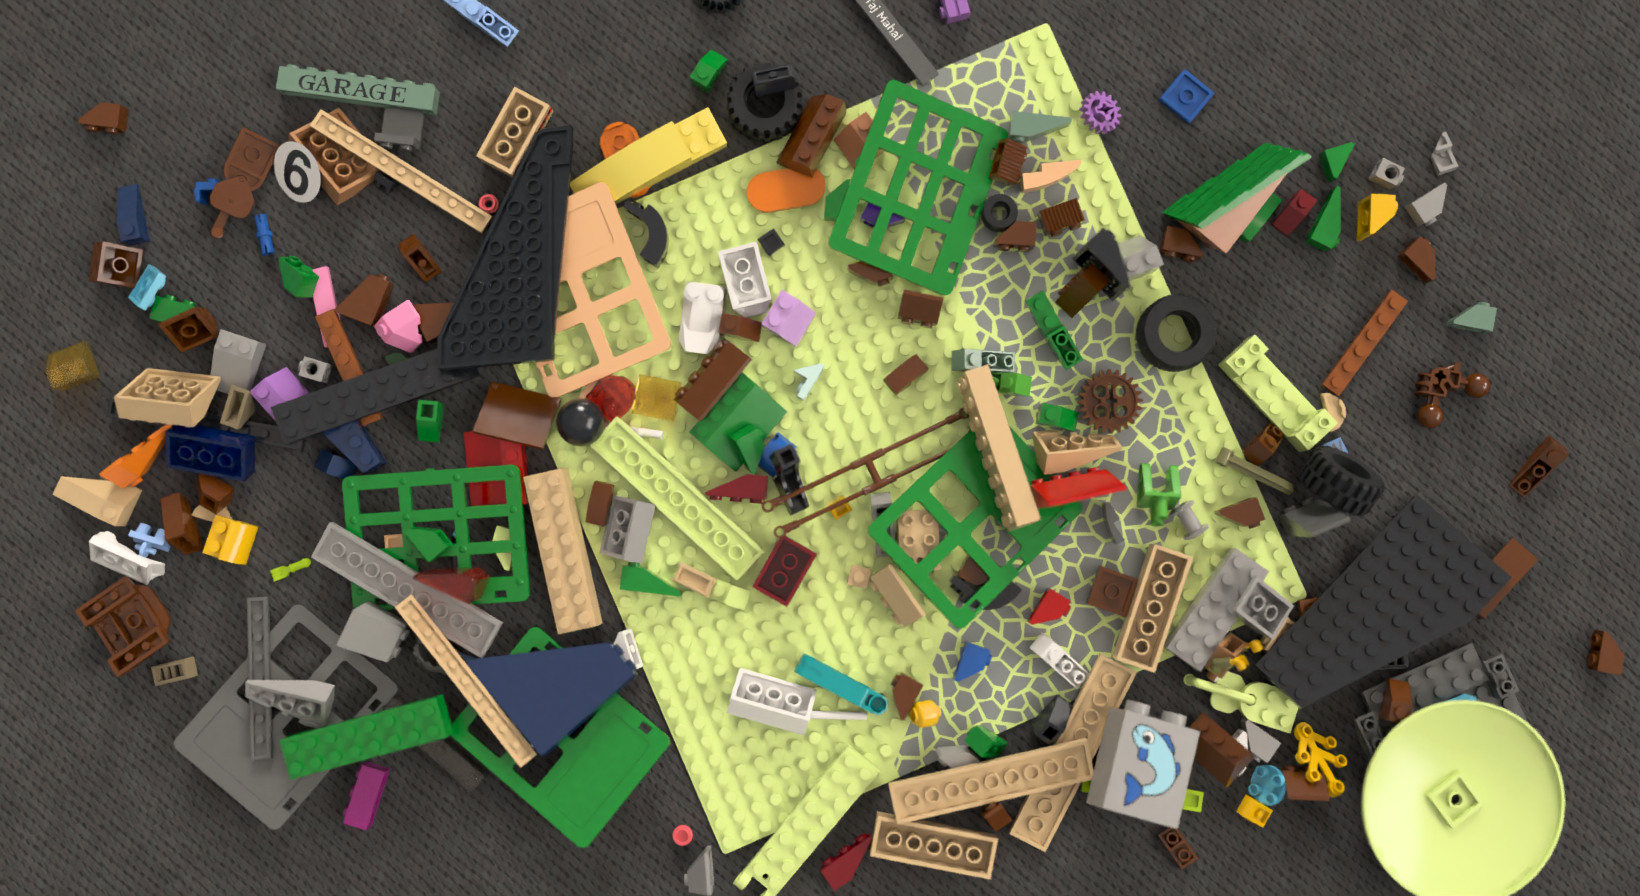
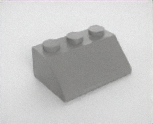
[599,495,655,563]

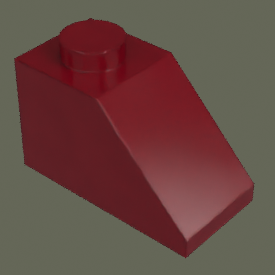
[1271,189,1317,236]

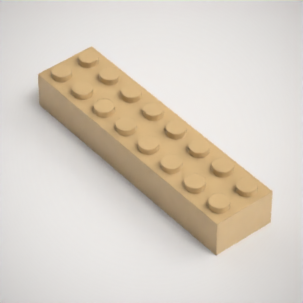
[956,365,1040,532]
[523,468,603,634]

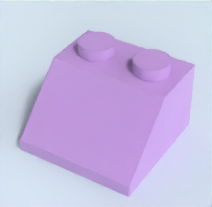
[761,290,816,347]

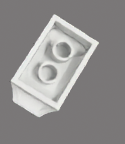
[718,242,772,318]
[678,282,726,354]
[89,531,165,585]

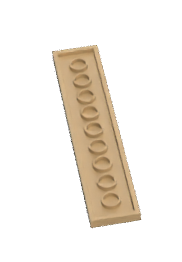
[1009,653,1137,852]
[888,738,1094,825]

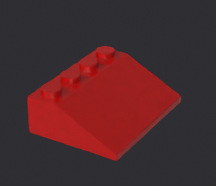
[464,431,529,506]
[1029,466,1127,509]

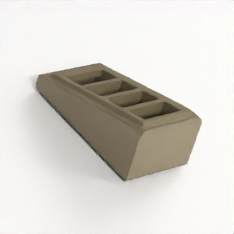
[151,657,198,686]

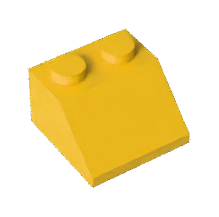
[1356,194,1398,241]

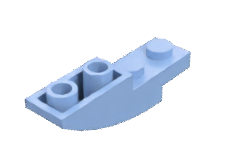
[443,0,519,47]

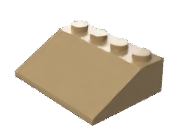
[114,368,221,427]

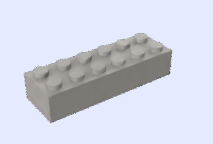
[1164,548,1269,672]

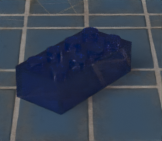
[166,425,255,482]

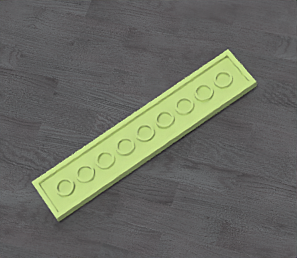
[590,416,765,581]

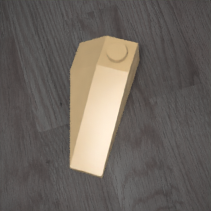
[1032,430,1122,474]
[53,476,142,526]

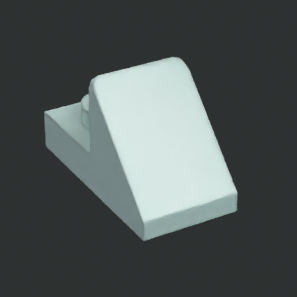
[794,364,825,401]

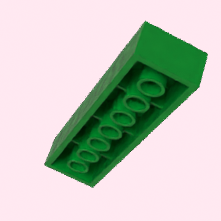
[279,694,453,780]

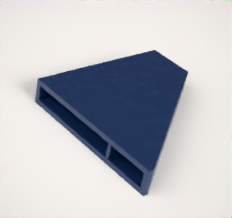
[465,643,638,756]

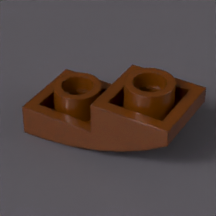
[883,354,929,395]
[585,480,614,527]
[1158,827,1198,870]

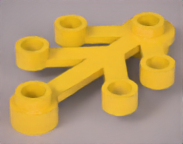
[1294,722,1347,797]

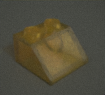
[45,340,100,391]

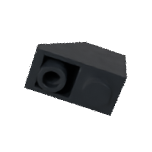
[1031,694,1073,745]

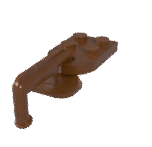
[210,127,281,239]

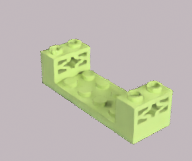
[1218,335,1338,452]

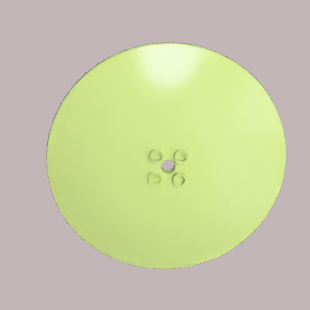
[1361,700,1565,896]

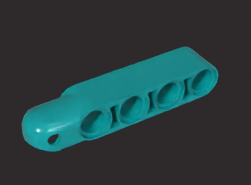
[794,653,888,715]

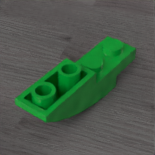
[1024,290,1083,370]

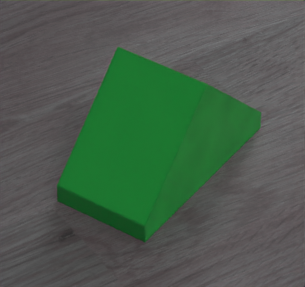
[1319,142,1355,183]

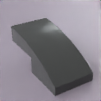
[1102,502,1125,544]

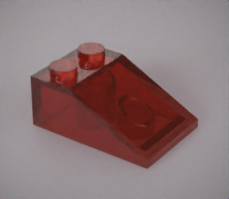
[413,567,490,604]

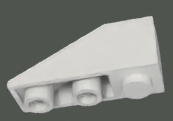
[1029,633,1089,689]

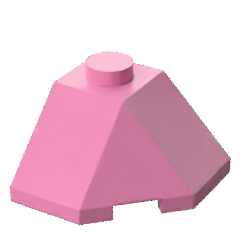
[374,300,422,353]

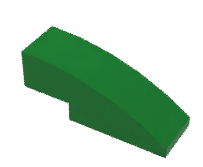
[1239,193,1282,244]

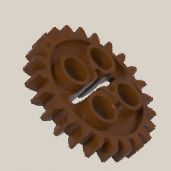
[1077,369,1143,434]

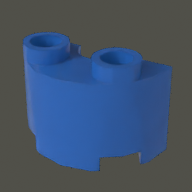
[758,432,798,478]

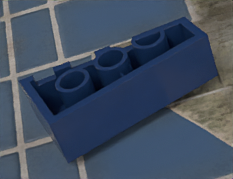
[323,419,387,474]

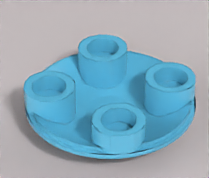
[1248,765,1285,806]

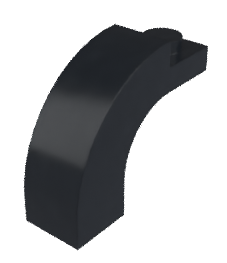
[623,200,669,269]
[948,574,1022,610]

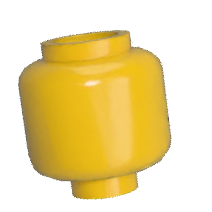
[909,700,941,728]

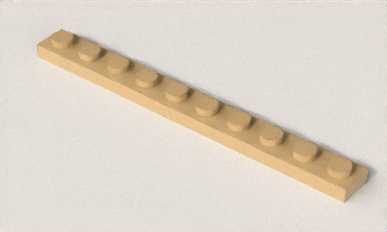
[310,110,493,234]
[395,594,537,768]

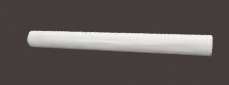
[798,710,867,720]

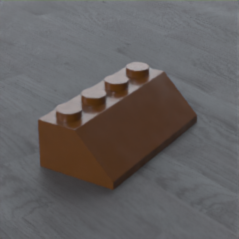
[776,94,846,178]
[673,339,752,422]

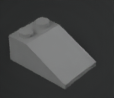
[210,329,267,394]
[1233,575,1294,640]

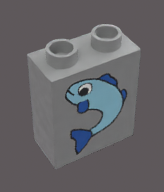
[1086,700,1200,829]

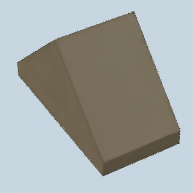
[220,385,256,429]

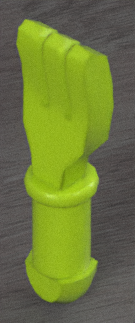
[270,558,311,582]

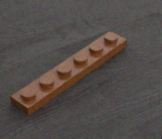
[1321,290,1408,397]
[315,309,383,426]

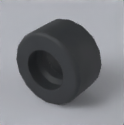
[981,194,1018,232]

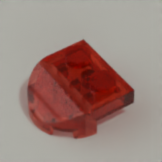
[586,375,635,422]

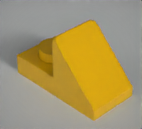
[1236,795,1273,827]

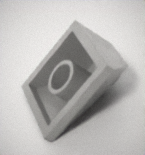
[684,846,714,896]

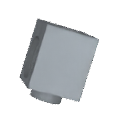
[1368,158,1405,190]
[298,356,333,384]

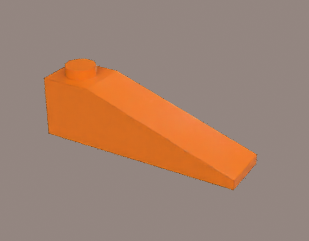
[99,424,177,488]

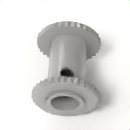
[1169,500,1209,540]

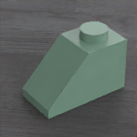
[1446,302,1497,334]

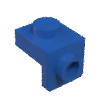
[194,179,220,205]

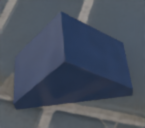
[314,449,357,479]

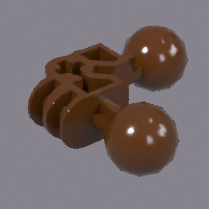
[1414,362,1490,428]

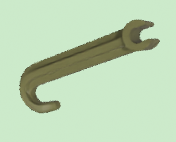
[1215,447,1294,495]

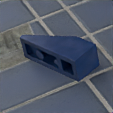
[117,184,150,246]

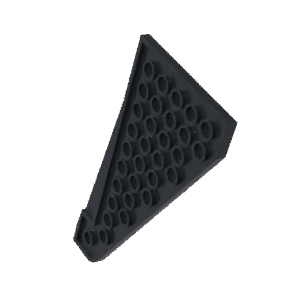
[437,125,573,370]

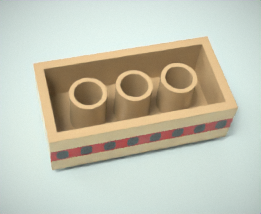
[476,87,553,178]

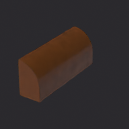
[1476,538,1538,619]

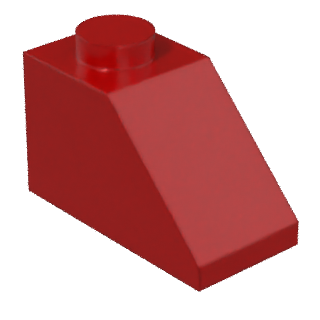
[1027,588,1071,625]

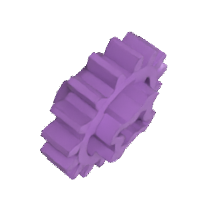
[1079,91,1121,135]

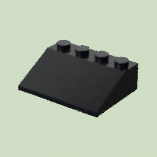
[1072,227,1131,302]

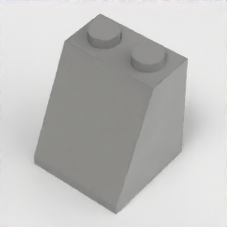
[1118,235,1164,281]
[337,601,410,662]

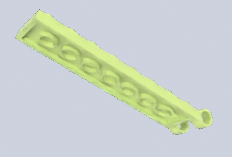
[733,745,880,896]

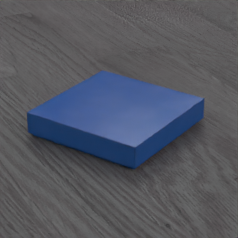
[1159,69,1215,124]

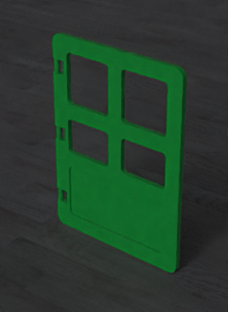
[868,426,1083,629]
[451,627,670,848]

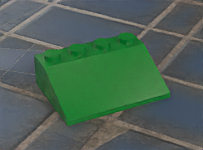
[689,372,787,472]

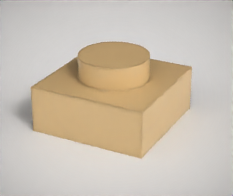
[847,565,871,589]

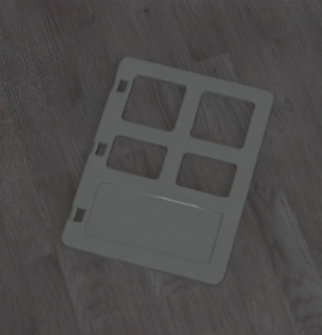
[174,605,398,830]

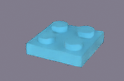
[128,264,166,311]

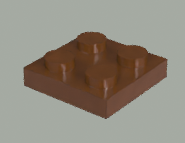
[1086,566,1138,617]

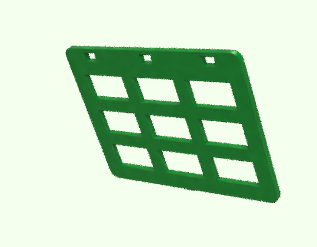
[828,80,1008,296]
[342,465,530,610]

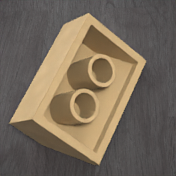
[869,563,926,627]

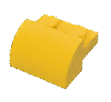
[203,515,258,565]

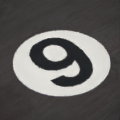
[274,141,321,203]

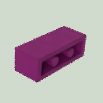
[343,762,390,830]

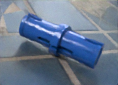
[254,214,275,256]

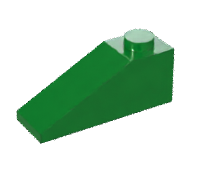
[1305,186,1341,252]
[620,562,682,597]

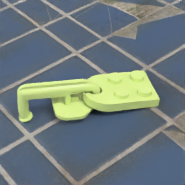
[1184,672,1298,733]

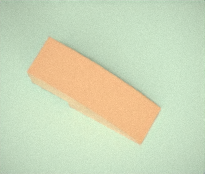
[1020,160,1081,193]

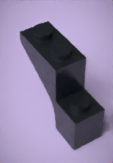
[769,444,809,516]

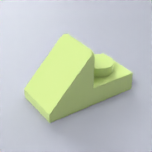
[709,578,751,610]

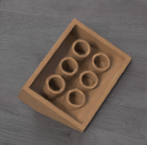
[288,108,380,205]

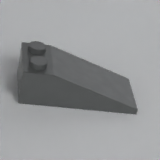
[1279,497,1351,537]

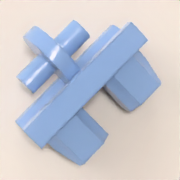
[128,523,171,558]

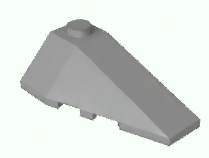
[245,680,335,728]

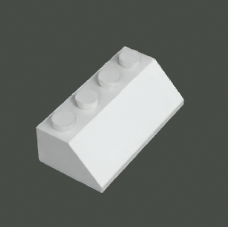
[727,668,817,735]

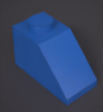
[952,641,992,682]

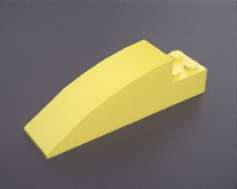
[570,108,727,204]

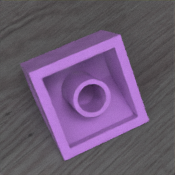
[251,367,310,421]

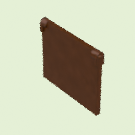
[473,382,561,450]

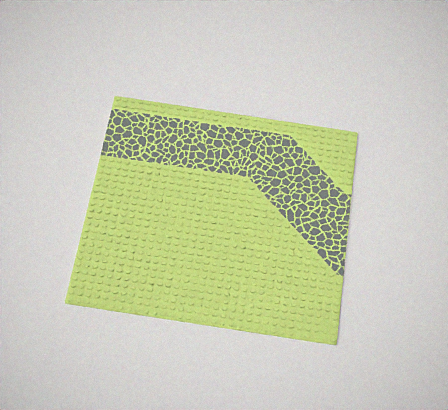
[513,24,1307,854]

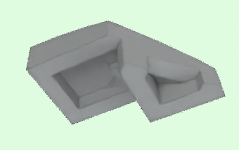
[1431,132,1458,175]

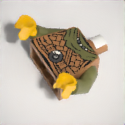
[1205,632,1264,682]

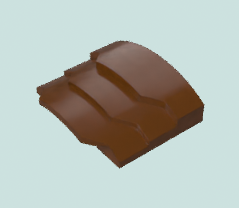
[75,576,171,677]

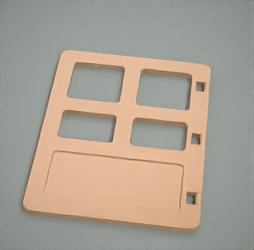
[535,183,671,398]

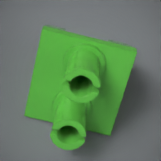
[1137,463,1181,527]

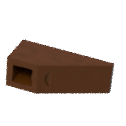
[1509,435,1569,498]

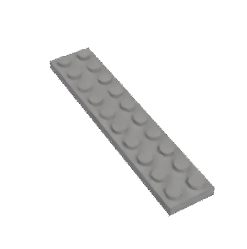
[311,522,503,658]

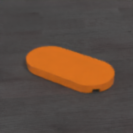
[600,122,651,198]
[747,168,825,213]

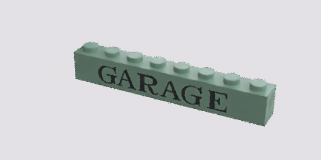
[276,64,440,115]

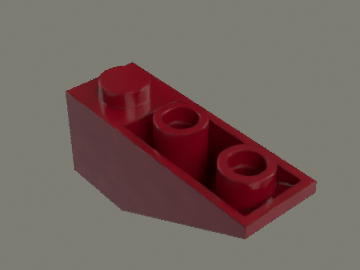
[705,474,768,504]
[821,833,872,891]

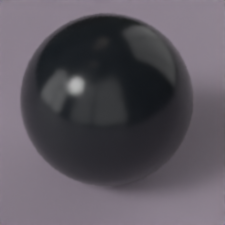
[556,398,605,447]

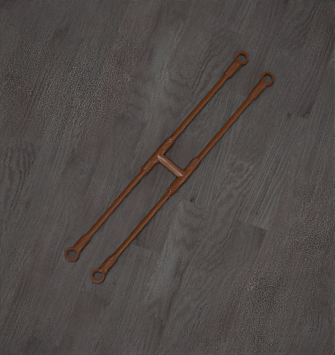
[761,407,969,538]

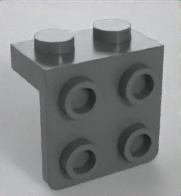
[374,107,424,152]

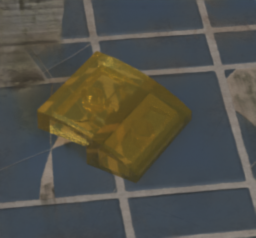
[632,374,681,422]

